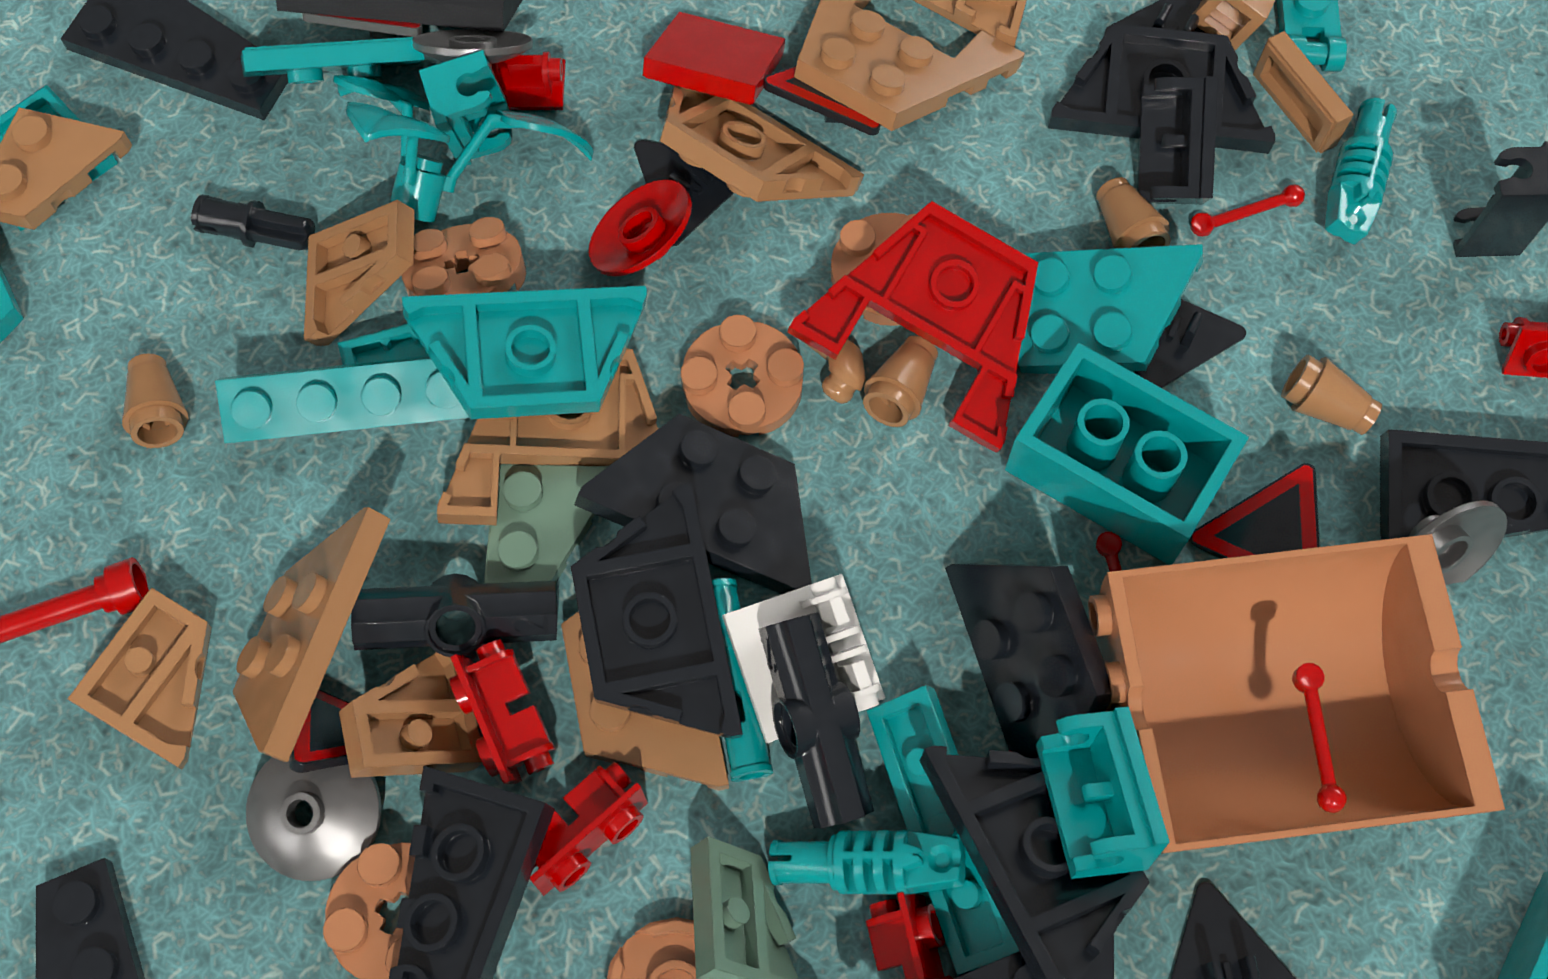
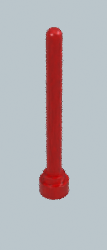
[0,557,149,643]

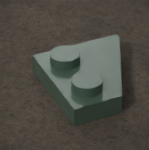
[484,464,608,584]
[690,836,799,979]

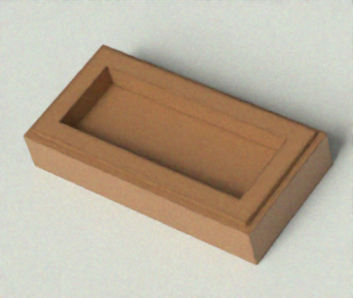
[1253,31,1354,154]

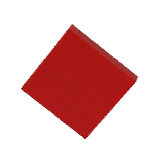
[642,12,786,105]

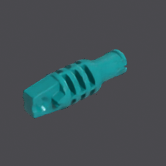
[1325,97,1397,245]
[768,830,966,894]

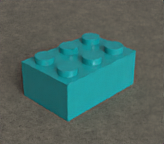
[1005,342,1249,565]

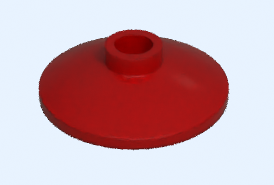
[589,180,692,277]

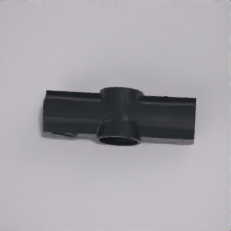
[351,573,557,657]
[758,612,874,828]

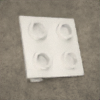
[722,574,885,743]

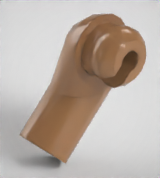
[804,339,866,404]

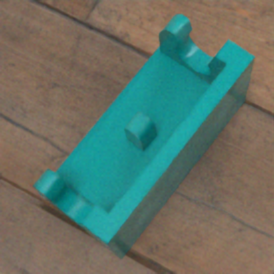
[419,50,512,165]
[1036,707,1170,879]

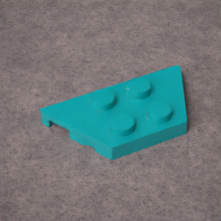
[1017,244,1203,374]
[402,286,647,419]

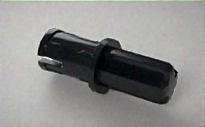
[191,194,315,251]

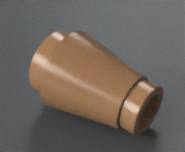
[1096,177,1171,249]
[863,336,938,427]
[122,354,188,448]
[1281,354,1382,435]

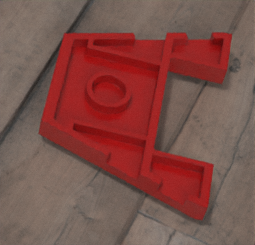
[787,201,1039,453]

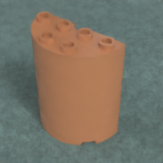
[1088,534,1505,854]

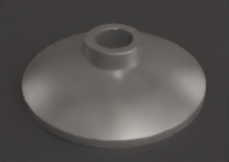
[413,29,533,68]
[1409,501,1507,585]
[246,757,382,881]

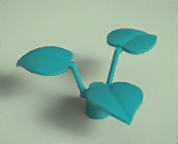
[333,75,594,222]

